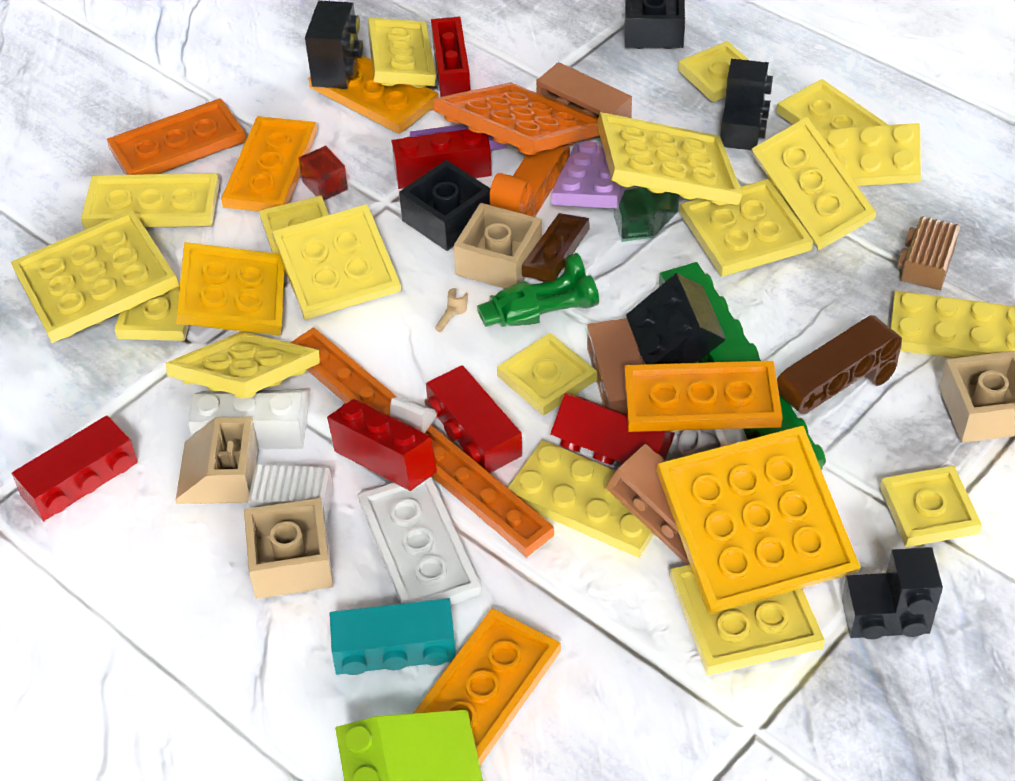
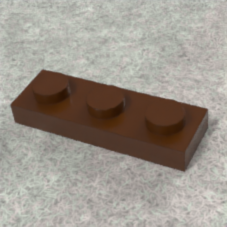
[522,213,590,282]

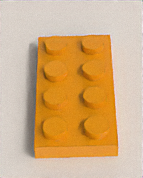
[308,55,439,134]
[221,116,317,211]
[624,361,783,432]
[413,608,561,765]

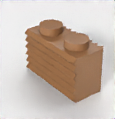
[897,216,960,291]

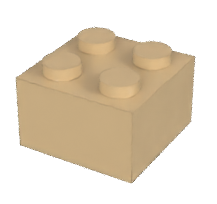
[453,203,542,289]
[939,351,1015,443]
[244,498,333,599]

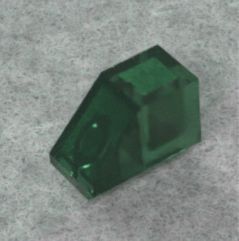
[614,188,679,242]

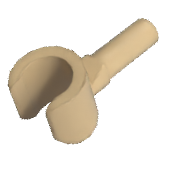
[435,288,468,332]

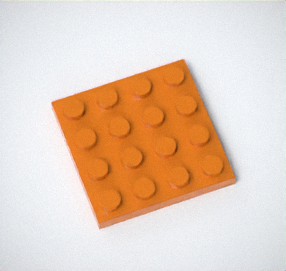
[433,82,600,155]

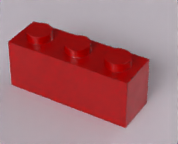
[431,16,471,97]
[391,129,492,189]
[424,365,522,473]
[550,393,675,465]
[327,399,437,491]
[11,415,138,522]

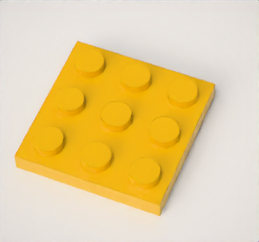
[176,242,284,336]

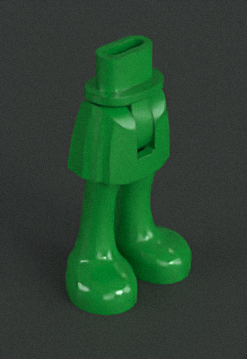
[476,253,599,327]

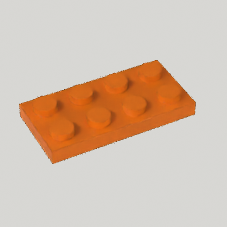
[106,98,246,175]

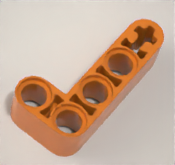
[490,145,570,217]

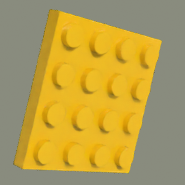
[656,426,861,615]

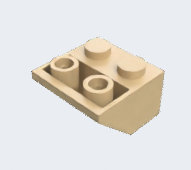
[175,417,258,504]

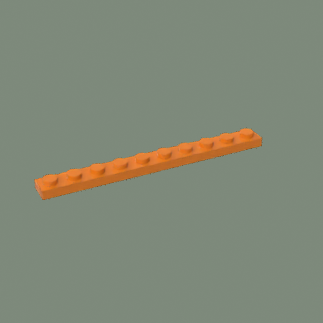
[290,327,554,558]

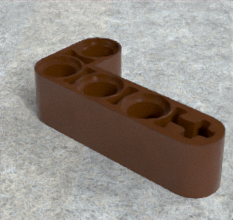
[777,315,902,414]

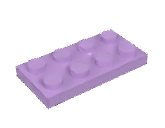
[551,141,626,208]

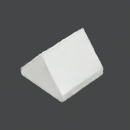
[390,397,438,433]

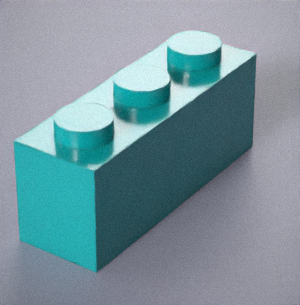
[329,598,456,675]

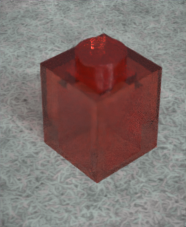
[298,145,348,201]

